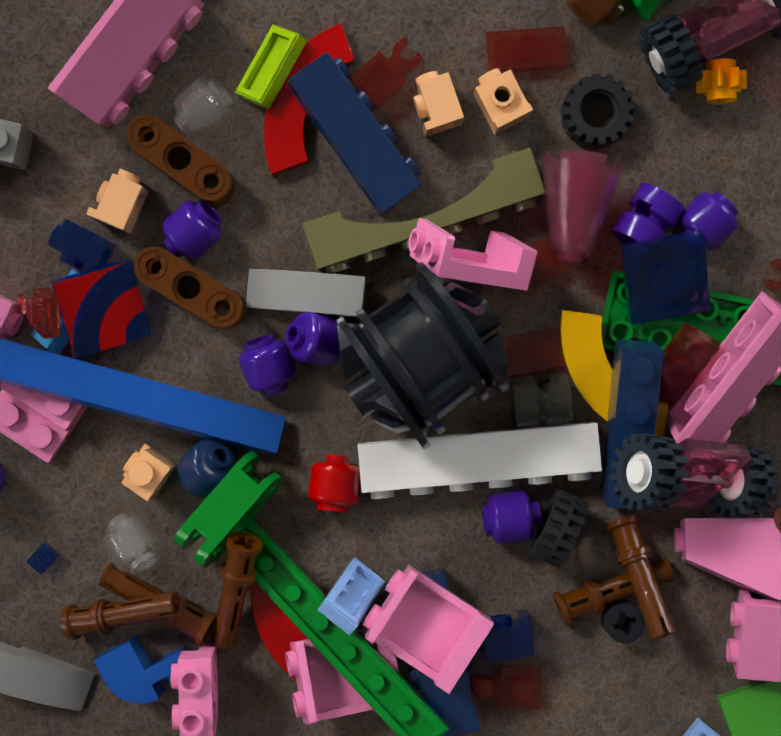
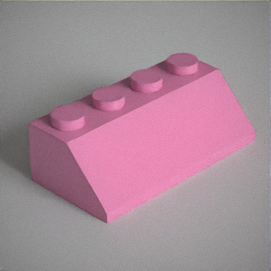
[48,0,205,128]
[666,291,781,456]

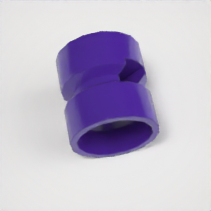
[611,183,685,254]

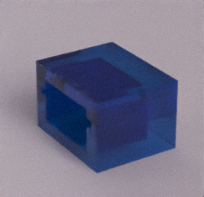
[26,542,60,575]

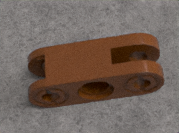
[126,114,235,206]
[134,246,246,329]

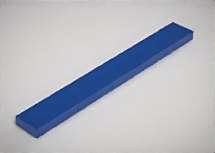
[0,339,286,457]

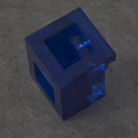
[48,219,116,274]
[477,610,535,663]

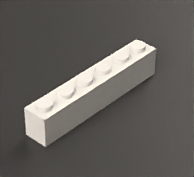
[357,422,602,499]

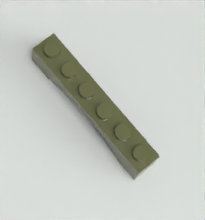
[302,148,545,274]

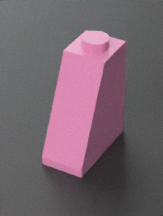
[674,518,781,601]

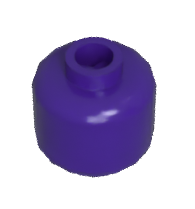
[678,191,739,251]
[163,200,222,259]
[286,312,340,366]
[238,334,296,396]
[481,490,542,545]

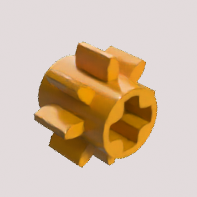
[696,58,747,105]

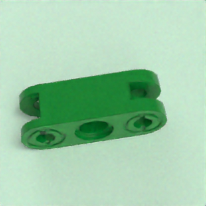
[173,451,284,569]

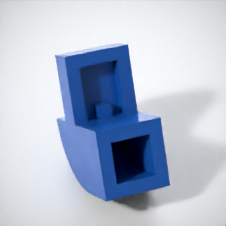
[94,635,189,704]

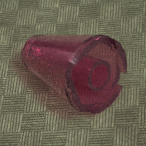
[542,150,623,264]

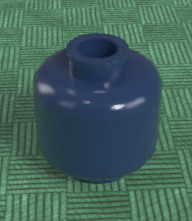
[177,439,236,498]

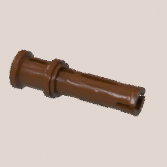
[605,515,676,640]
[211,532,263,649]
[553,557,675,627]
[98,563,217,647]
[61,591,183,641]

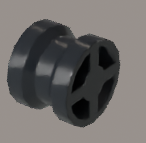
[600,599,645,644]

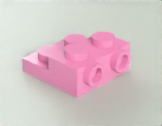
[0,383,87,463]
[171,643,219,736]

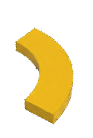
[560,310,669,436]

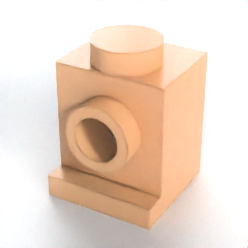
[473,68,533,135]
[413,71,464,138]
[86,169,149,234]
[121,443,177,501]

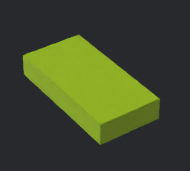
[235,25,307,110]

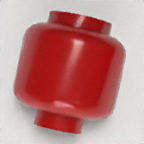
[308,454,361,513]

